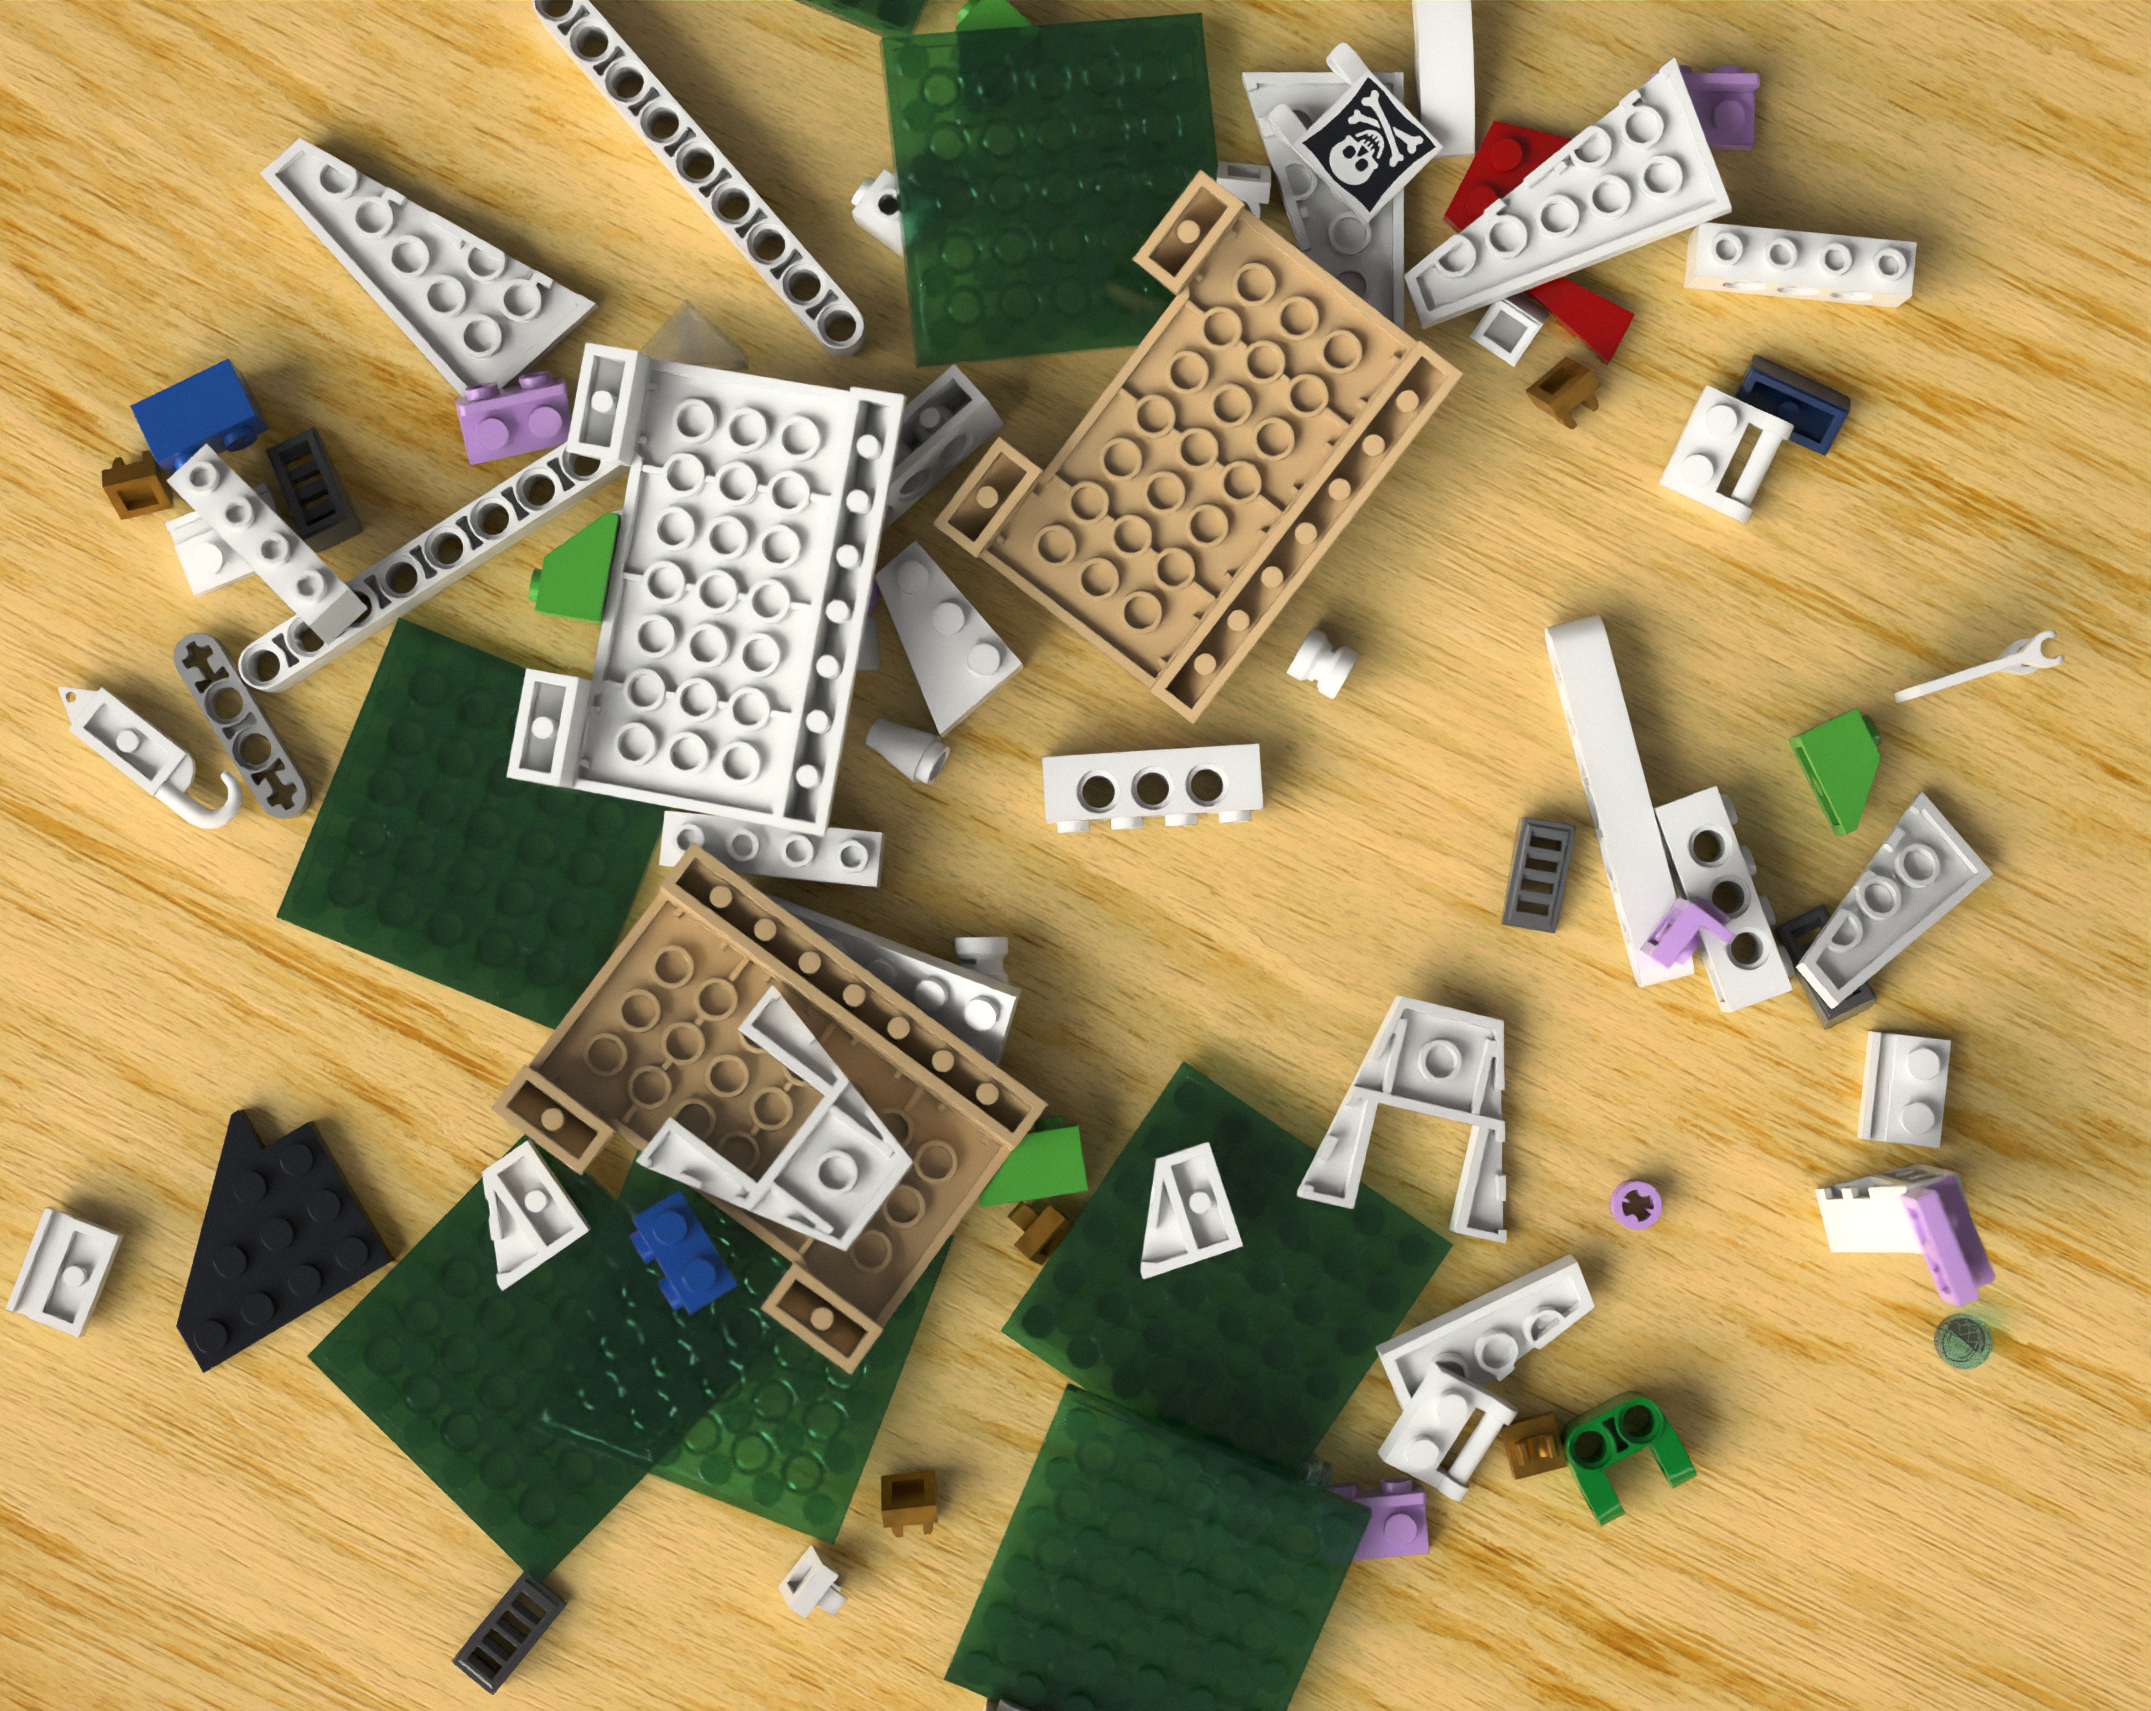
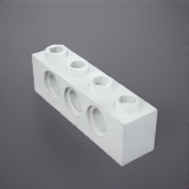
[1684,222,1917,308]
[882,364,1004,532]
[166,443,368,645]
[1042,743,1263,833]
[1653,786,1795,1013]
[659,811,886,888]

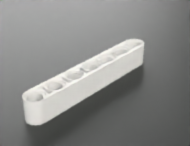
[1544,614,1694,988]

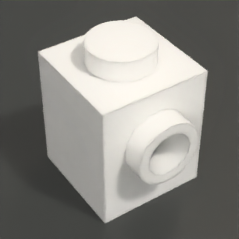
[851,169,938,261]

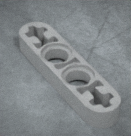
[174,633,312,820]

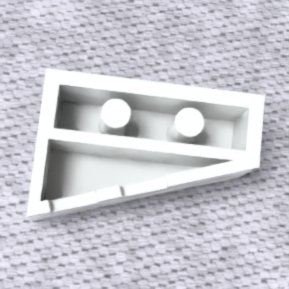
[874,540,1023,738]
[1815,1163,1970,1254]

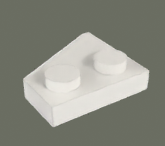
[482,1140,592,1291]
[1140,1141,1243,1279]

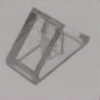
[639,299,749,371]

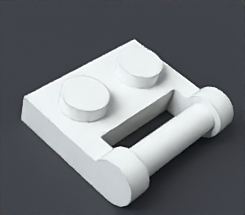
[1658,385,1795,524]
[1377,1362,1519,1502]

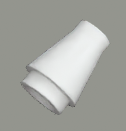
[865,717,950,785]

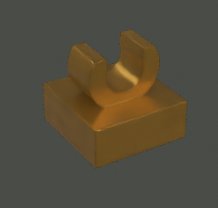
[1525,357,1601,430]
[101,450,174,520]
[1007,1201,1077,1266]
[1500,1411,1568,1480]
[881,1470,938,1537]

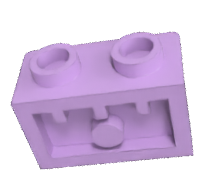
[1646,65,1760,150]
[454,370,572,465]
[1639,896,1736,969]
[1899,1176,1995,1307]
[1314,1478,1429,1563]

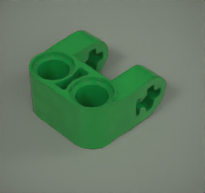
[1560,1391,1697,1527]

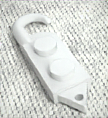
[58,686,242,829]

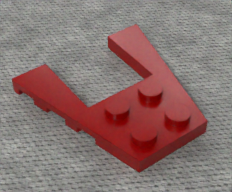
[1442,121,1635,365]

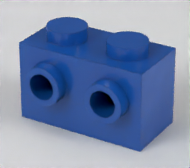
[130,358,269,476]
[629,1190,738,1315]

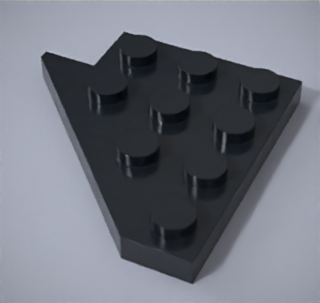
[176,1109,394,1373]

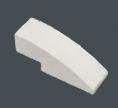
[1412,0,1475,159]

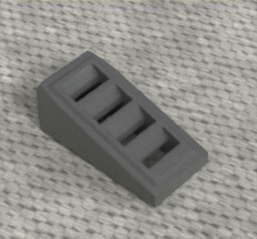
[266,427,363,553]
[1501,817,1576,933]
[1774,905,1876,1030]
[452,1569,568,1695]

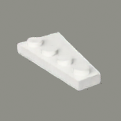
[1796,792,1993,1009]
[1375,1254,1595,1412]

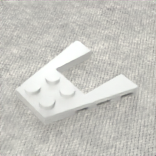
[636,985,914,1252]
[1297,995,1507,1244]

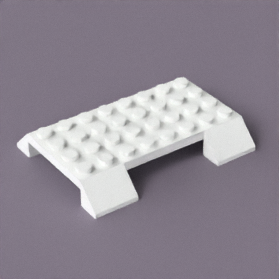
[507,343,907,836]

